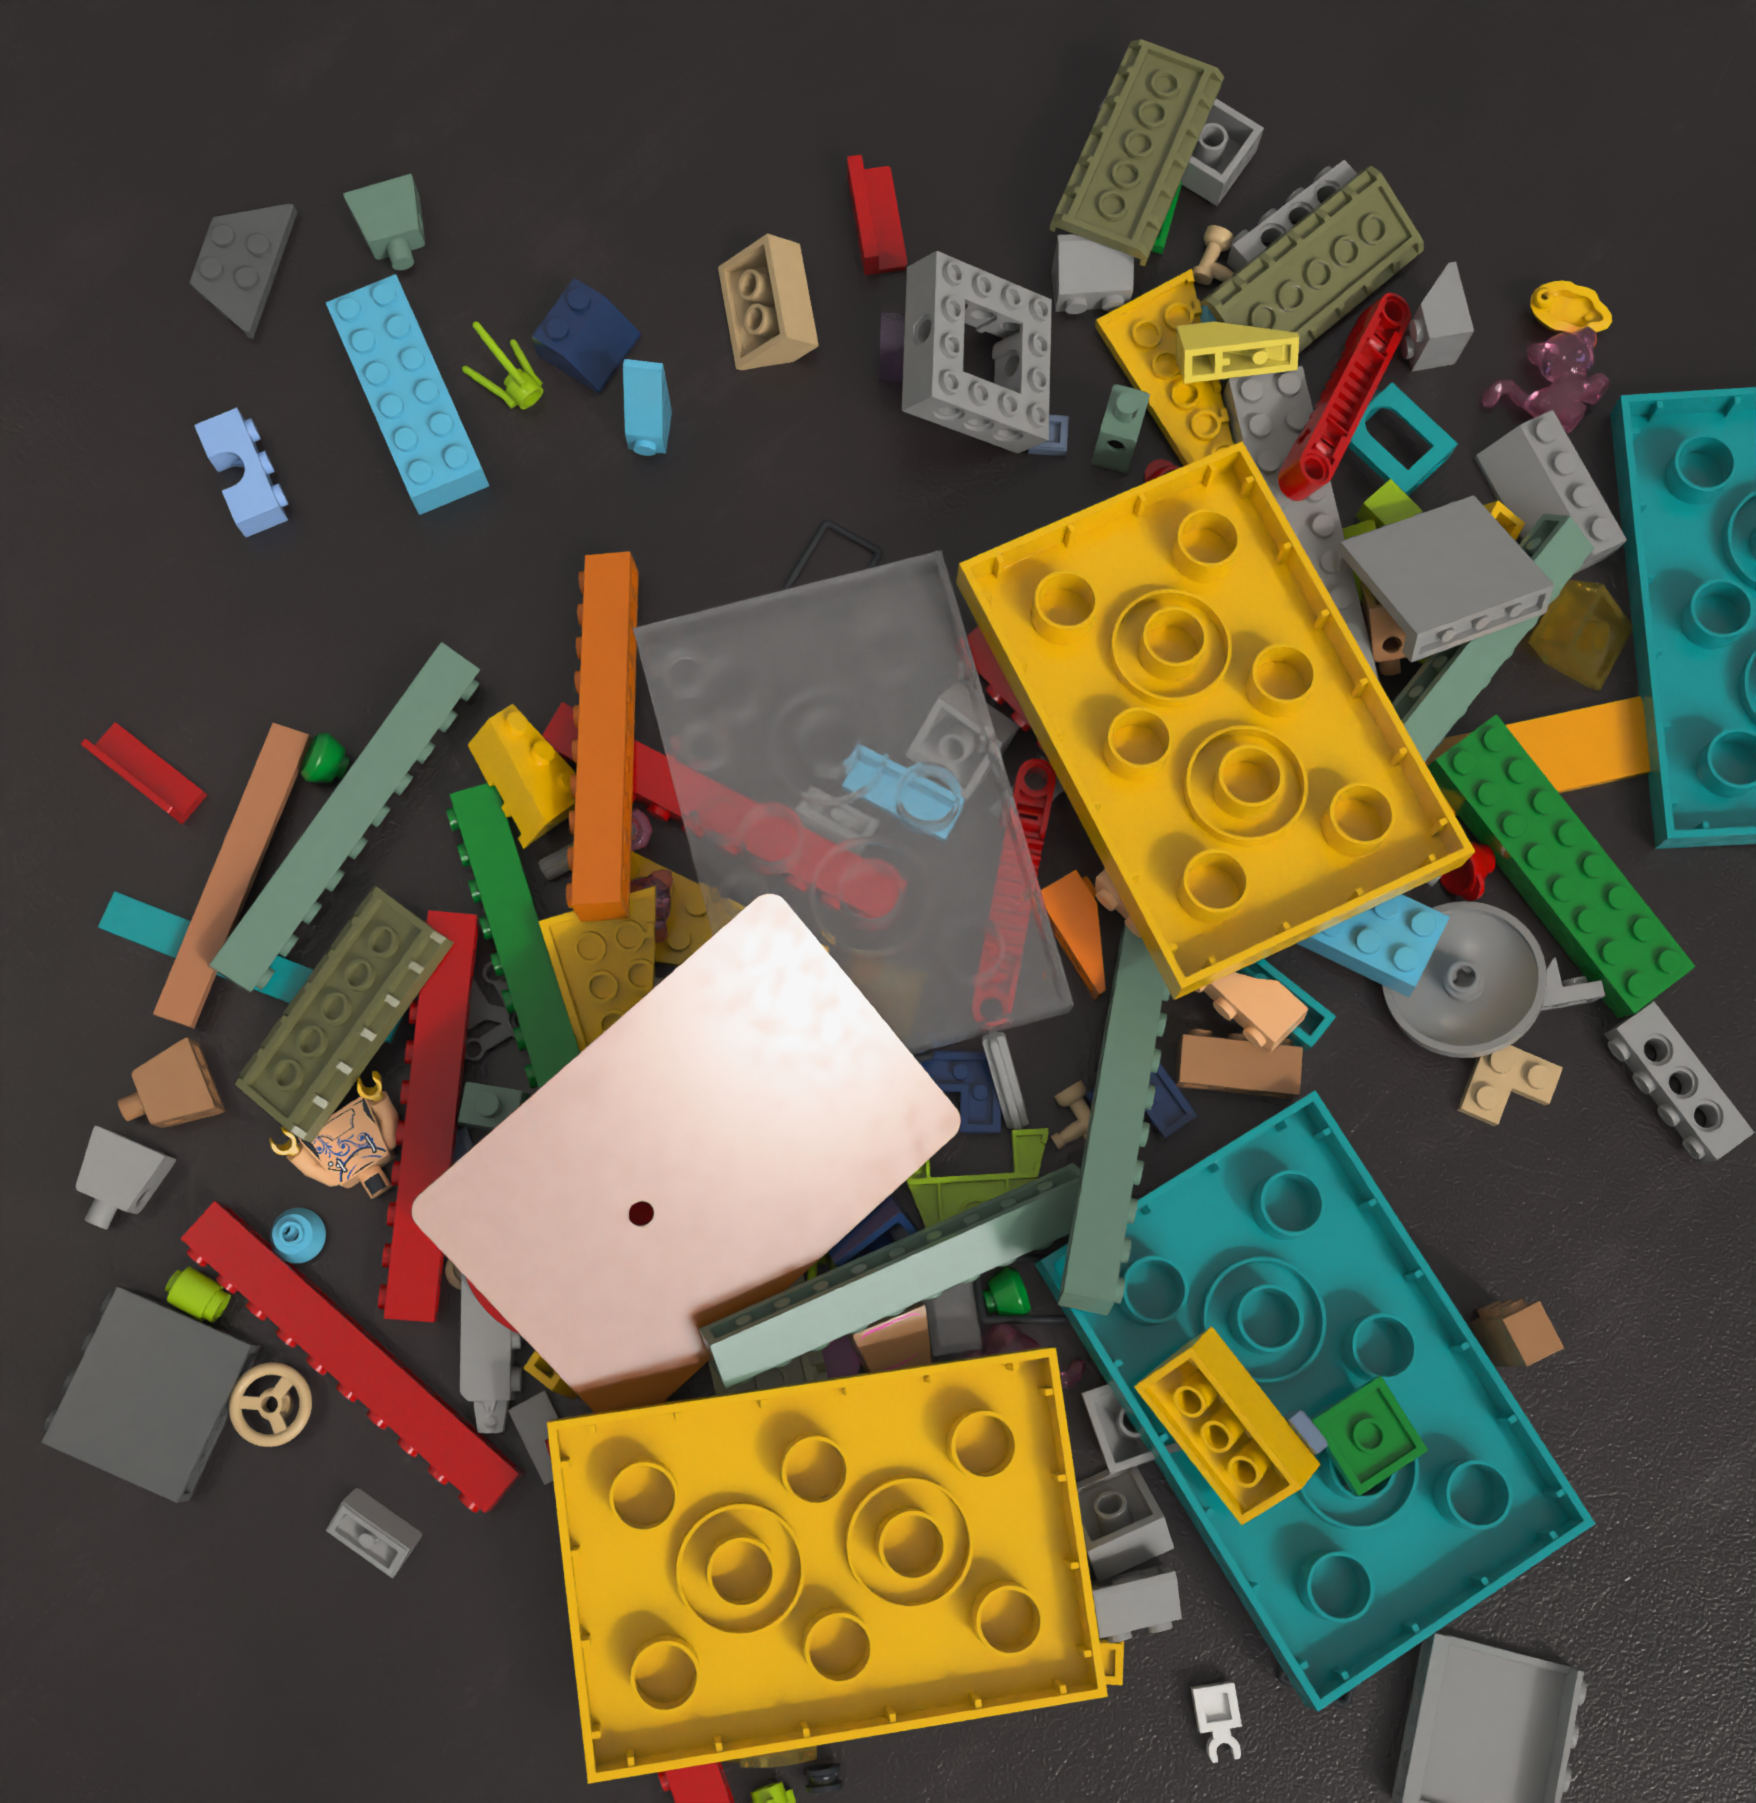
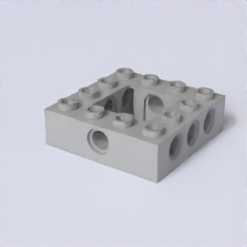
[902,251,1052,453]

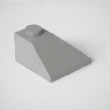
[1081,1384,1182,1475]

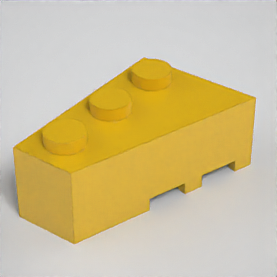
[468,704,576,849]

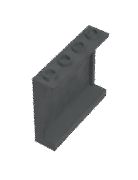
[42,1286,261,1503]

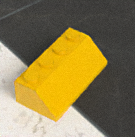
[1134,1326,1321,1526]

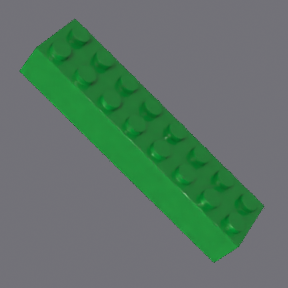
[1427,714,1696,1018]

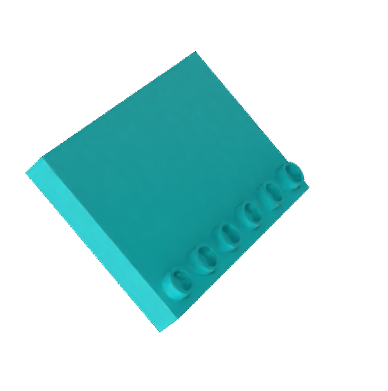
[1610,387,1756,849]
[1034,1090,1596,1712]

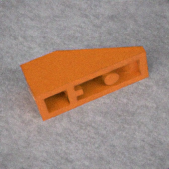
[1033,870,1106,1000]

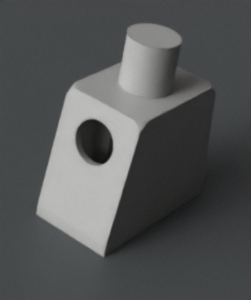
[76,1125,176,1230]

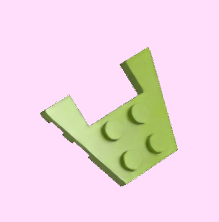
[906,1128,1049,1228]

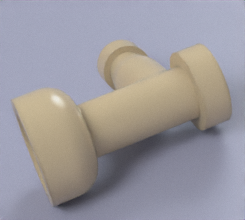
[1192,225,1234,285]
[1050,1080,1091,1150]

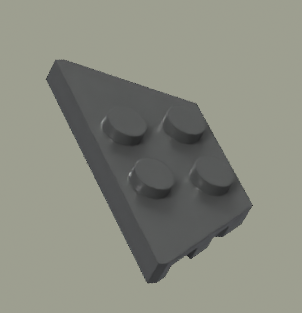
[189,204,298,339]

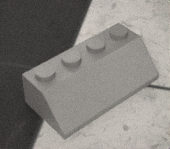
[1474,410,1627,574]

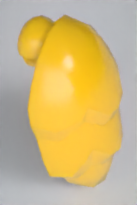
[1530,280,1612,338]

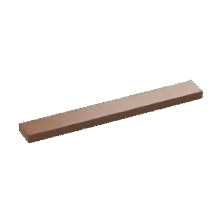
[153,723,312,1029]

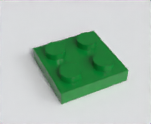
[1310,1376,1428,1496]

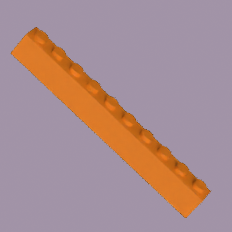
[566,551,639,922]

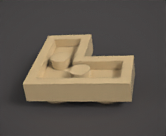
[1457,1045,1563,1126]

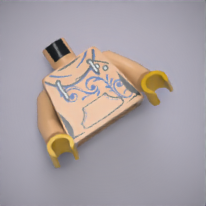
[269,1071,399,1199]

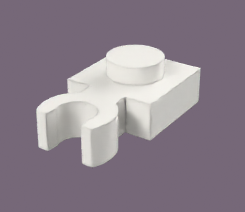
[1190,1680,1242,1763]

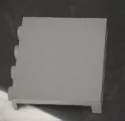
[1335,495,1554,662]
[1391,1632,1587,1803]

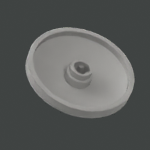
[1382,901,1547,1058]

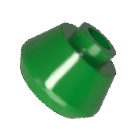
[300,732,350,783]
[982,1266,1031,1316]

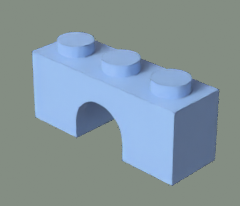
[194,408,289,538]

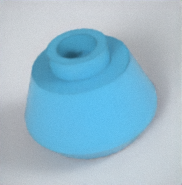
[270,1208,326,1264]

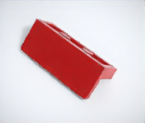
[847,154,908,276]
[80,722,207,824]

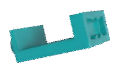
[1348,382,1458,496]

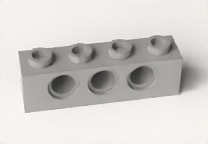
[1226,160,1357,273]
[1604,1001,1755,1164]

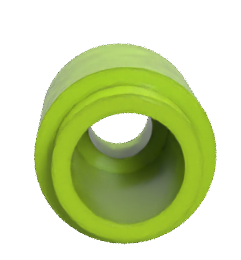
[165,1267,231,1323]

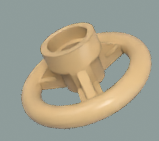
[229,1362,312,1447]

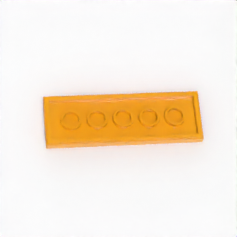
[1425,696,1650,816]

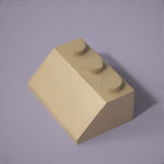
[718,233,819,370]

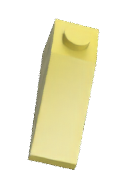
[1176,322,1299,383]

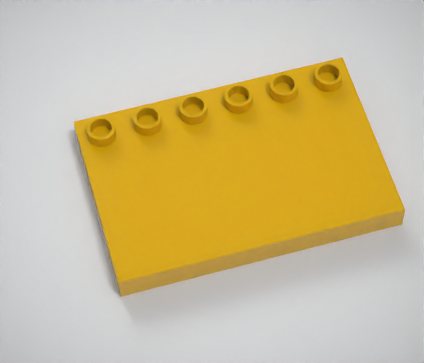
[956,441,1475,1000]
[547,1346,1108,1784]

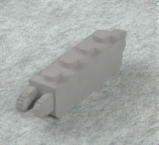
[460,1272,522,1433]

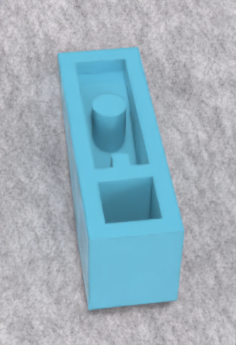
[623,359,672,456]

